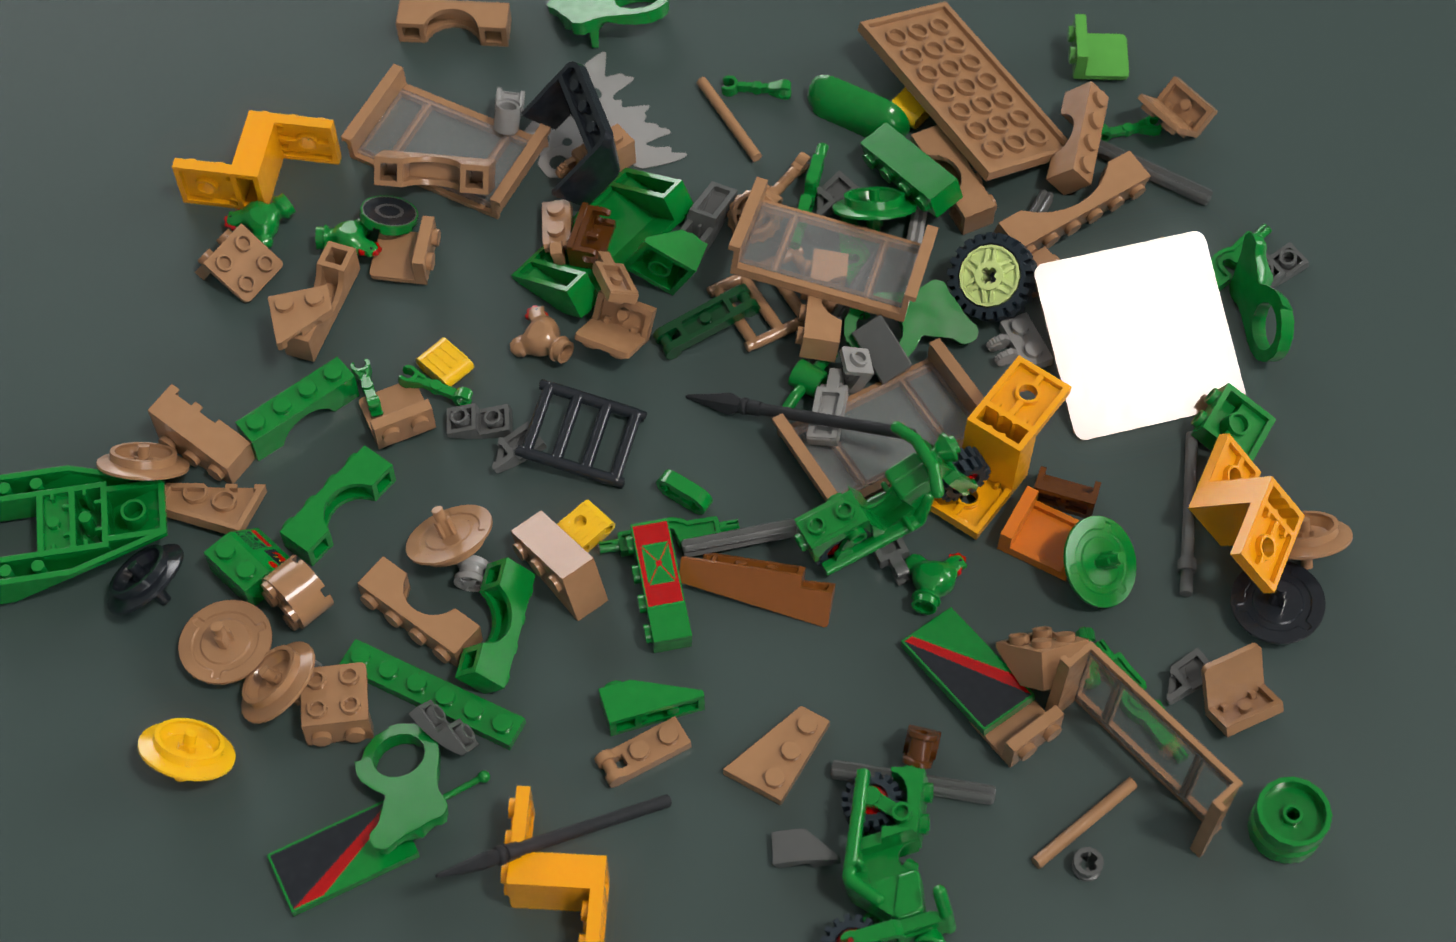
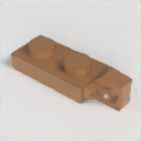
[542,199,573,265]
[592,251,638,305]

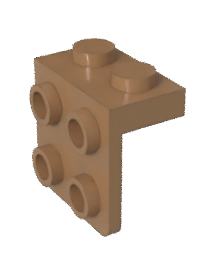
[1137,76,1218,138]
[370,216,441,285]
[195,224,283,303]
[575,289,657,359]
[359,384,436,449]
[1201,643,1284,737]
[301,662,374,747]
[970,700,1065,768]

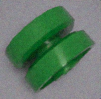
[1247,776,1333,864]

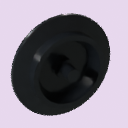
[107,544,184,615]
[1230,561,1326,644]

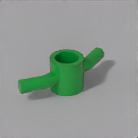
[782,352,838,408]

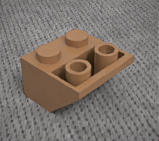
[996,626,1091,691]

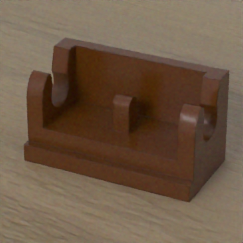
[566,202,616,269]
[1034,466,1101,518]

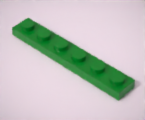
[339,639,526,750]

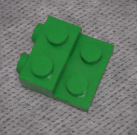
[1191,382,1276,461]

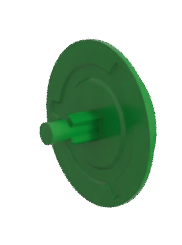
[832,187,917,232]
[1063,516,1137,608]

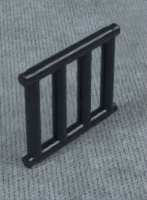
[515,379,647,488]

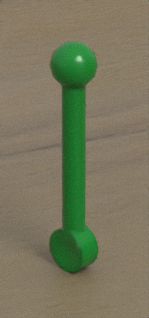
[443,770,490,800]

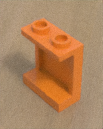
[997,486,1080,581]

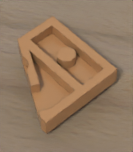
[268,285,334,350]

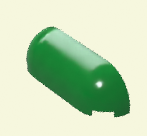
[807,75,910,137]

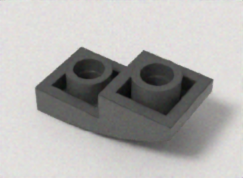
[1266,242,1309,288]
[447,403,513,439]
[408,700,479,756]

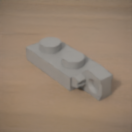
[806,368,849,446]

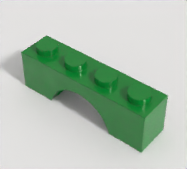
[235,356,360,461]
[280,445,396,567]
[455,557,536,694]

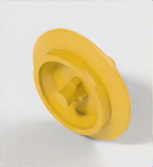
[137,718,236,782]

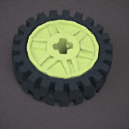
[947,232,1037,322]

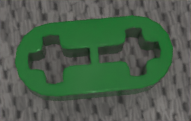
[656,469,713,515]

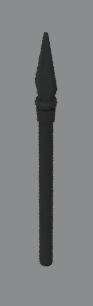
[686,392,916,439]
[435,794,672,878]

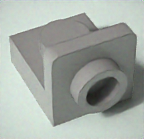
[839,346,874,394]

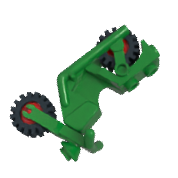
[794,421,991,576]
[821,766,956,942]

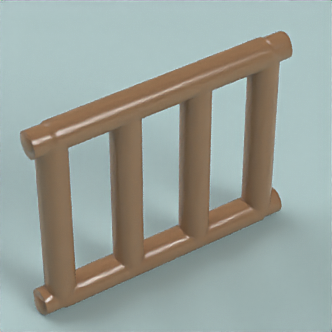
[706,246,837,352]

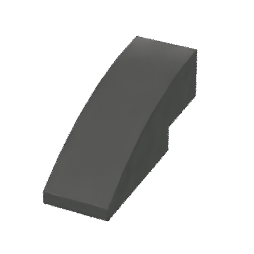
[679,181,738,260]

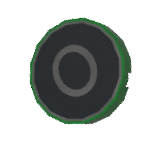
[359,195,419,236]

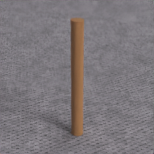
[697,77,762,162]
[1031,777,1138,869]

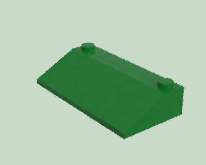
[511,167,694,318]

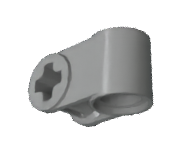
[493,87,525,135]

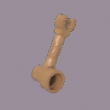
[751,152,811,204]

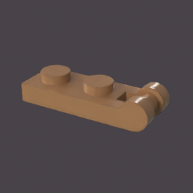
[594,716,691,788]

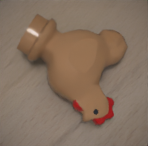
[510,305,574,364]

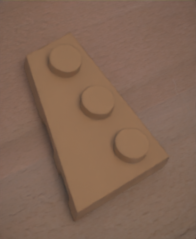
[165,483,267,534]
[723,706,830,806]

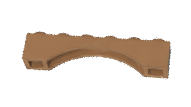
[994,150,1151,253]

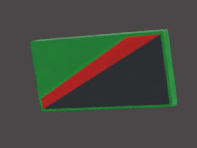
[901,607,1035,736]
[267,800,420,916]

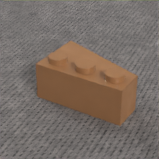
[148,384,256,484]
[511,510,608,621]

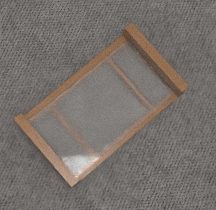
[341,64,551,219]
[728,177,939,322]
[772,338,984,502]
[1045,641,1243,858]

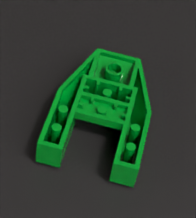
[0,465,168,604]

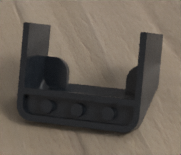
[521,61,620,206]

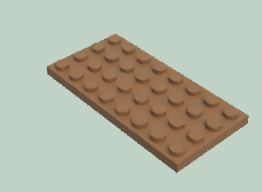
[857,1,1068,181]

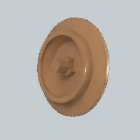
[96,442,190,481]
[406,505,493,567]
[1288,511,1353,570]
[178,600,273,685]
[241,641,315,724]

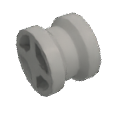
[454,555,489,592]

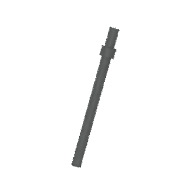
[1177,431,1198,597]

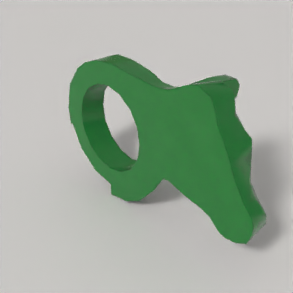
[547,0,670,48]
[1229,232,1295,362]
[844,279,978,357]
[354,723,449,855]

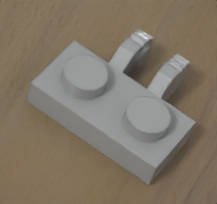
[986,312,1054,368]

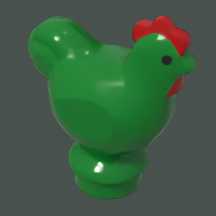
[224,193,296,249]
[315,218,382,257]
[905,553,967,615]

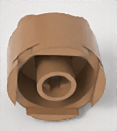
[261,555,334,631]

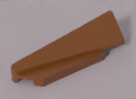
[679,553,836,627]

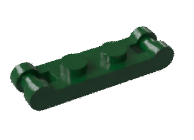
[653,284,761,360]

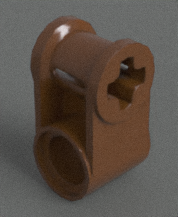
[902,724,942,769]

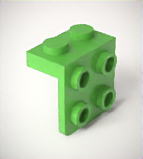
[1067,14,1129,80]

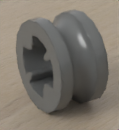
[1071,847,1104,882]

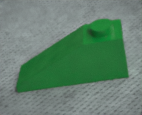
[598,680,705,736]

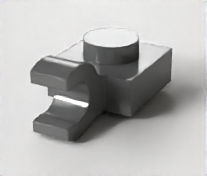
[867,536,910,586]

